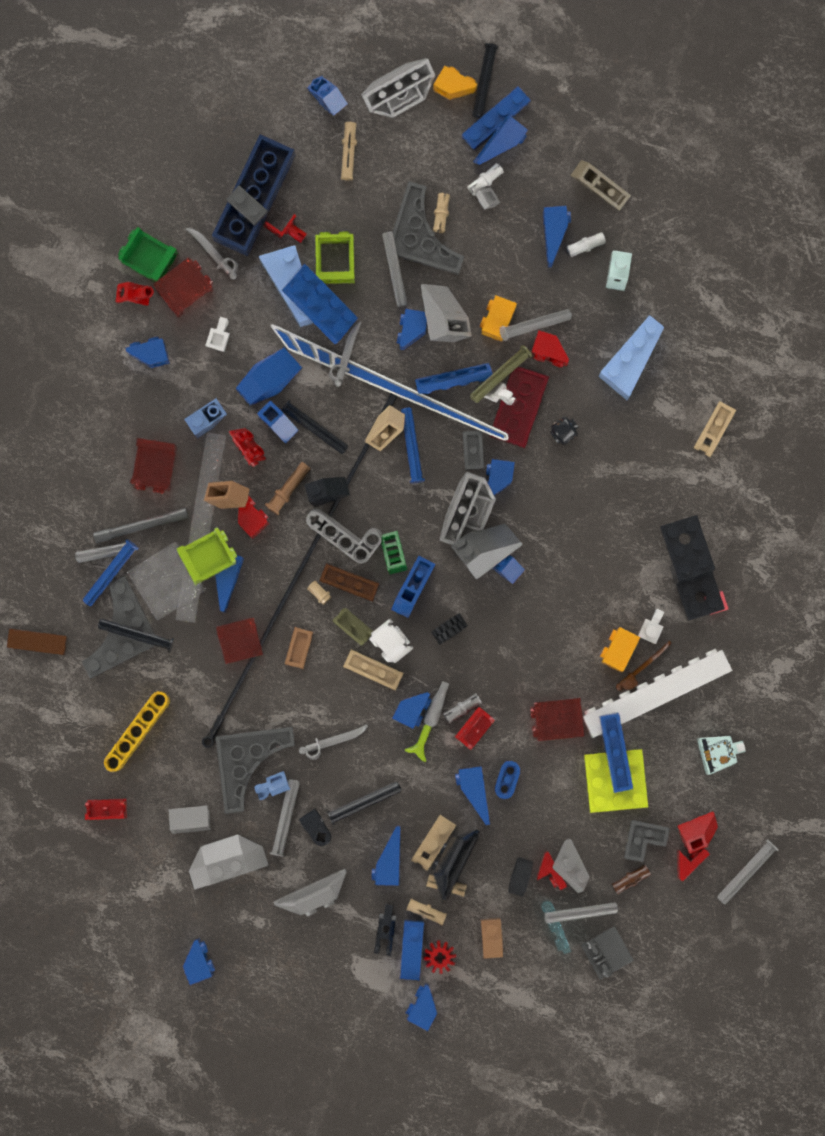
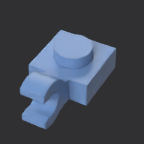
[254,771,290,800]

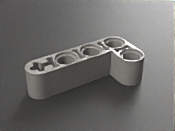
[306,508,382,563]

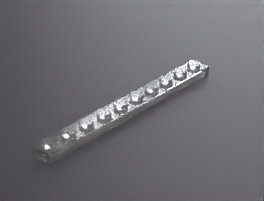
[176,432,226,623]

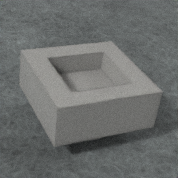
[475,187,500,210]

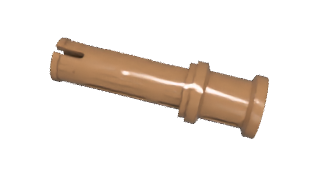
[265,462,311,516]

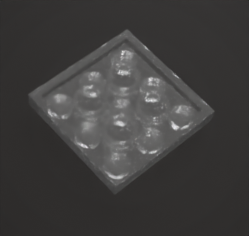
[127,542,206,621]

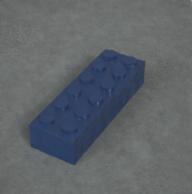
[212,134,296,256]

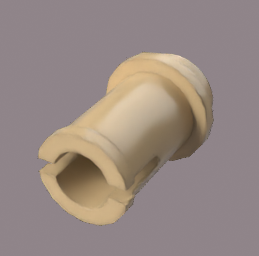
[307,580,331,605]

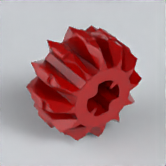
[423,940,457,974]

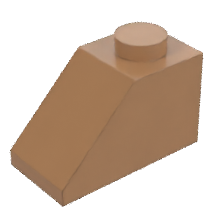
[480,918,503,959]

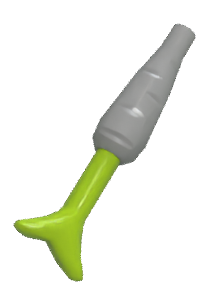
[405,681,449,762]

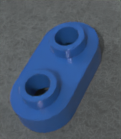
[495,761,520,799]

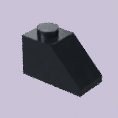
[304,477,350,507]

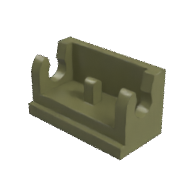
[332,608,373,646]

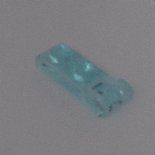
[541,900,571,954]

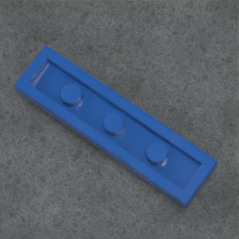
[462,87,531,150]
[415,363,492,394]
[599,712,633,793]

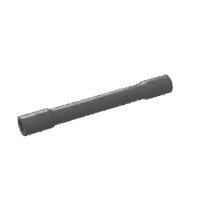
[93,507,189,544]

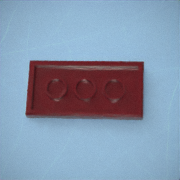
[489,366,549,449]

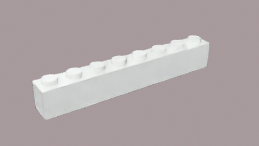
[582,648,732,738]

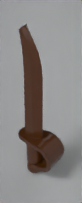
[616,641,672,691]

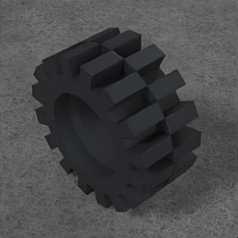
[431,613,468,645]

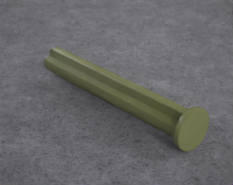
[470,345,532,403]

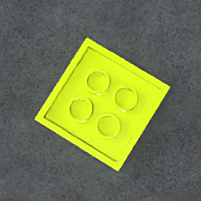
[584,749,648,813]

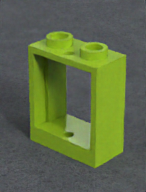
[315,231,355,284]

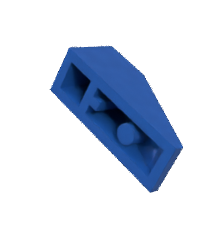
[473,116,528,165]
[543,206,571,268]
[215,555,244,613]
[391,556,436,618]
[455,766,490,825]
[372,826,400,886]
[400,920,424,980]

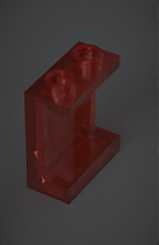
[153,257,214,318]
[130,438,177,494]
[530,698,585,741]

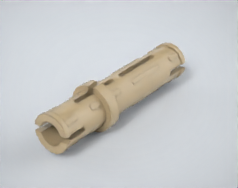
[341,122,357,181]

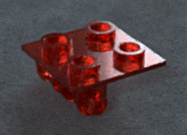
[216,618,263,664]

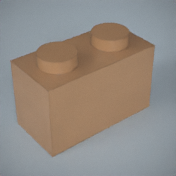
[204,481,250,509]

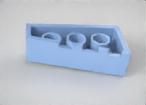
[259,245,313,327]
[598,315,664,400]

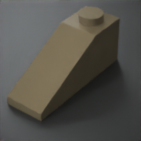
[570,160,631,211]

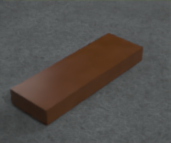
[319,563,380,602]
[6,629,67,655]

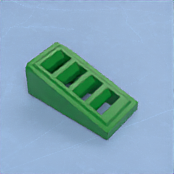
[381,531,408,575]

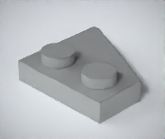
[552,839,589,893]

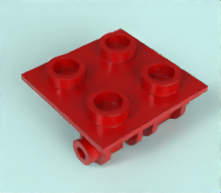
[229,428,266,467]

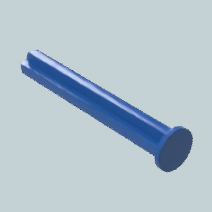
[401,407,425,484]
[83,539,139,606]

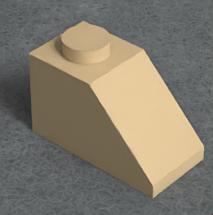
[365,405,405,451]

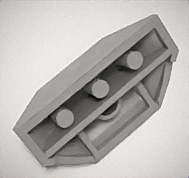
[361,58,436,118]
[439,472,496,545]
[189,835,268,889]
[274,868,347,916]

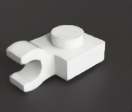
[206,317,230,352]
[485,382,516,405]
[638,609,664,644]

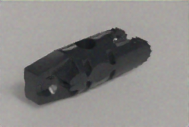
[374,904,397,956]

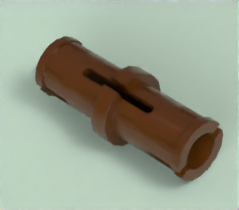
[612,865,651,895]

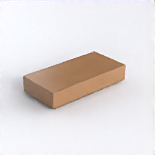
[285,627,314,669]

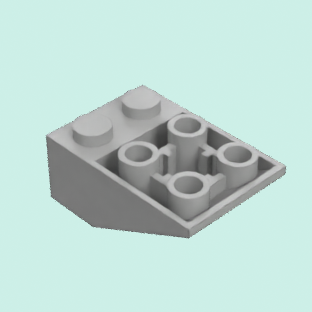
[421,284,472,342]

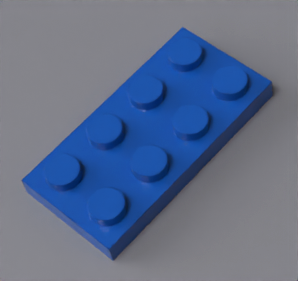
[282,264,358,344]

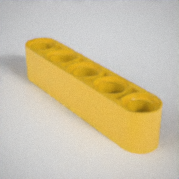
[104,692,170,772]

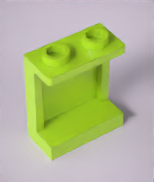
[176,527,237,585]

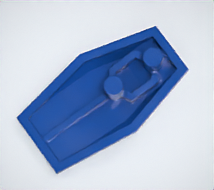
[236,348,302,406]

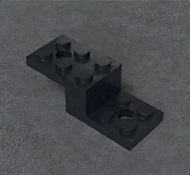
[660,515,725,621]

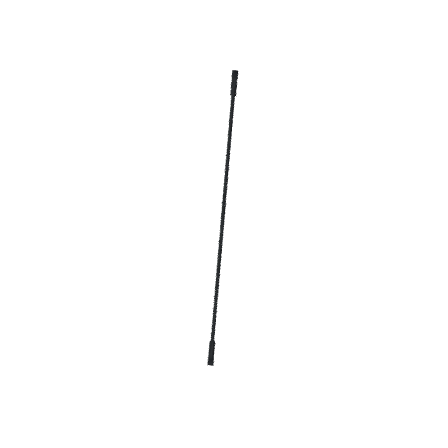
[202,383,401,748]

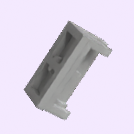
[169,806,211,834]

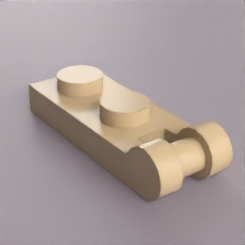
[694,401,736,457]
[411,815,456,871]

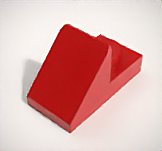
[677,848,710,882]
[536,851,567,890]

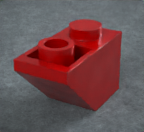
[531,330,569,368]
[238,496,269,539]
[677,812,718,854]

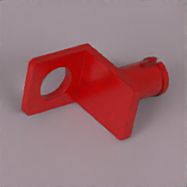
[263,214,307,243]
[116,282,154,306]

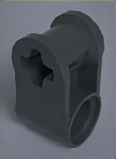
[299,808,332,846]

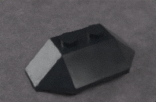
[432,830,480,905]

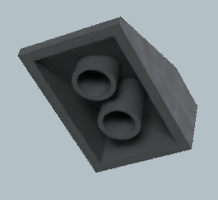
[451,524,523,580]

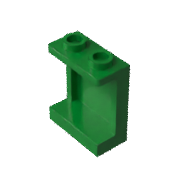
[118,227,179,285]

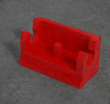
[455,707,495,750]
[85,799,127,820]

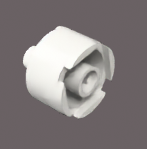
[369,619,414,663]

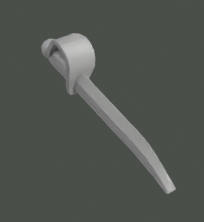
[186,228,238,279]
[329,322,361,387]
[299,724,368,760]

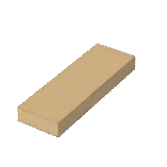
[343,649,404,691]

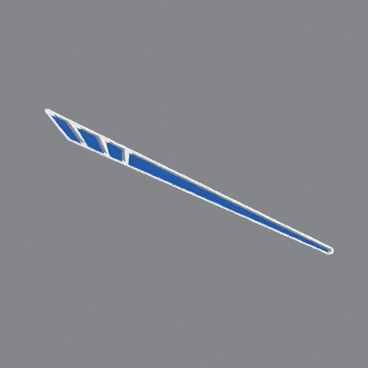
[271,324,508,441]

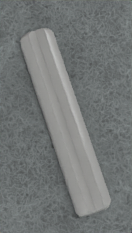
[75,543,126,563]

